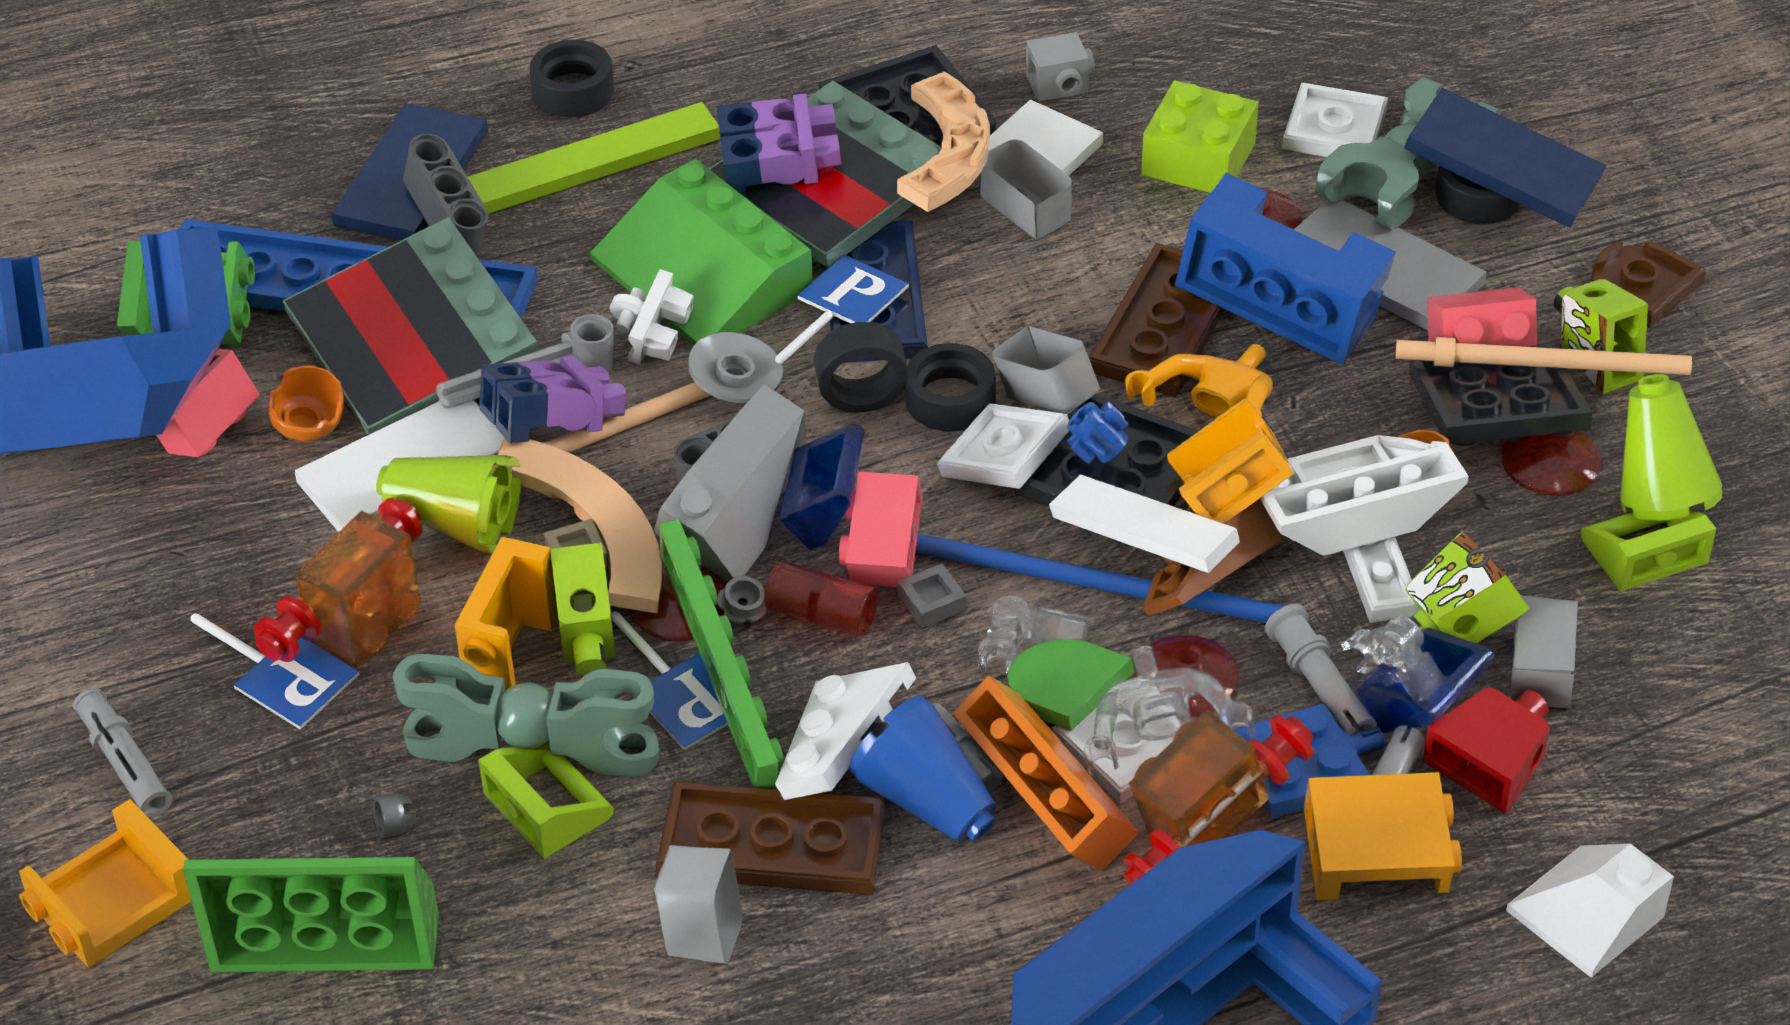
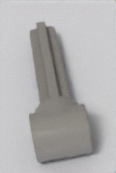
[436,314,614,408]

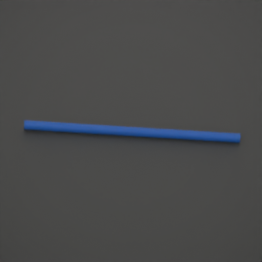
[849,531,1284,623]

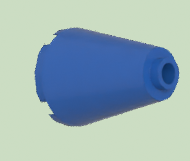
[849,696,997,843]

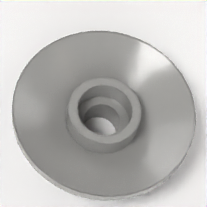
[688,332,783,403]

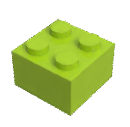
[1141,80,1259,193]

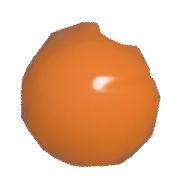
[268,365,344,443]

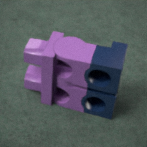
[716,94,842,196]
[480,355,626,443]

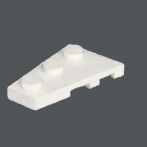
[775,662,916,800]

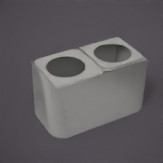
[980,139,1072,240]
[992,326,1100,414]
[1510,595,1578,709]
[654,845,742,964]

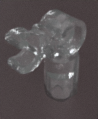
[978,595,1089,674]
[1341,616,1456,717]

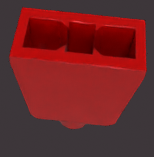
[1423,688,1550,814]

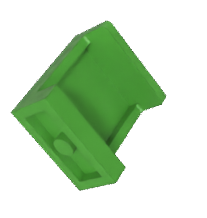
[117,241,255,345]

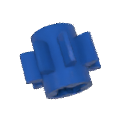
[1067,401,1128,464]

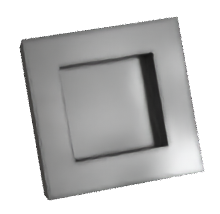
[897,563,967,628]

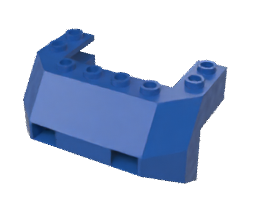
[0,227,231,454]
[1011,830,1382,1025]

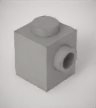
[1026,32,1095,102]

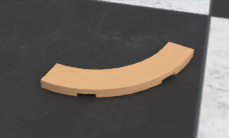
[897,72,990,212]
[498,437,662,614]

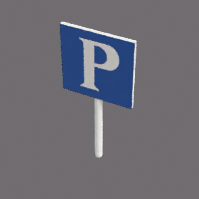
[775,255,909,364]
[611,611,728,751]
[191,613,360,730]

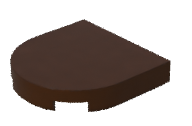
[1591,241,1706,328]

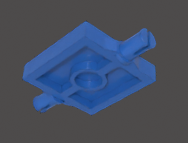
[1210,703,1385,819]

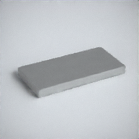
[1294,200,1487,331]

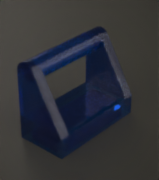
[779,424,865,550]
[1355,628,1494,733]

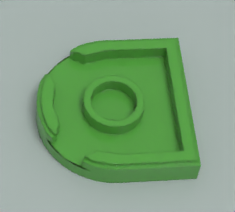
[1007,639,1134,731]

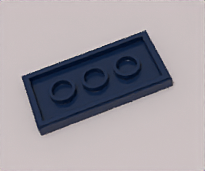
[1404,88,1607,228]
[331,103,488,240]
[824,220,928,363]

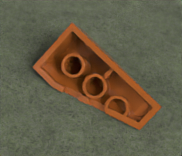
[1142,498,1287,616]

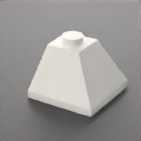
[1506,844,1674,978]

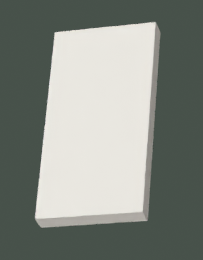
[294,400,504,539]

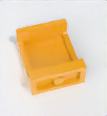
[1167,399,1294,524]
[454,537,558,690]
[1304,772,1462,900]
[19,799,191,968]

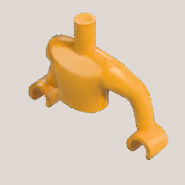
[1125,344,1273,418]

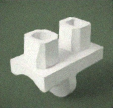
[609,269,694,365]

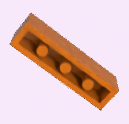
[952,675,1139,871]

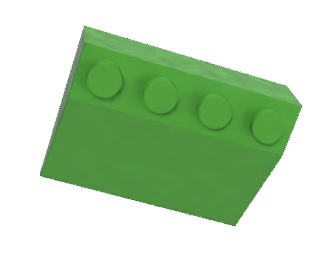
[590,159,813,346]
[183,857,439,972]

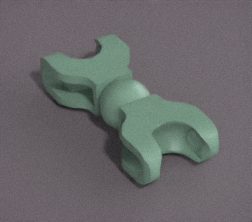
[1315,77,1501,229]
[393,654,660,777]

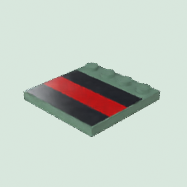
[709,80,942,267]
[282,217,539,435]

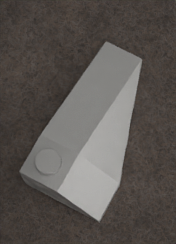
[654,384,804,582]

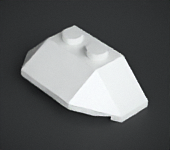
[1260,435,1469,556]

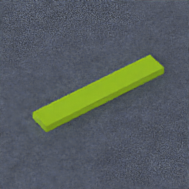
[468,102,720,214]

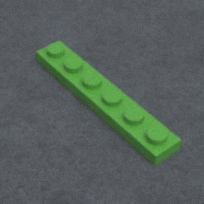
[659,519,784,789]

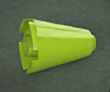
[1620,374,1723,521]
[376,455,521,555]

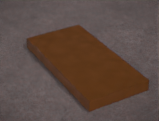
[1089,243,1225,397]
[656,781,886,895]

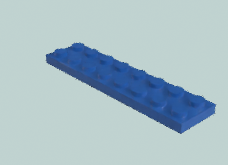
[180,219,538,319]

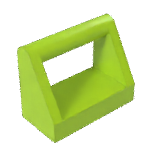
[1581,508,1717,592]
[478,742,614,859]

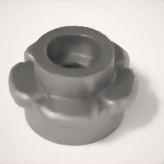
[717,576,767,624]

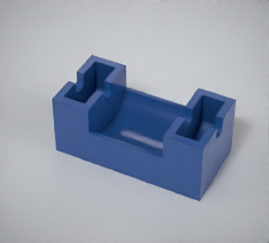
[1175,173,1396,365]

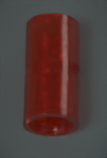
[764,560,878,637]

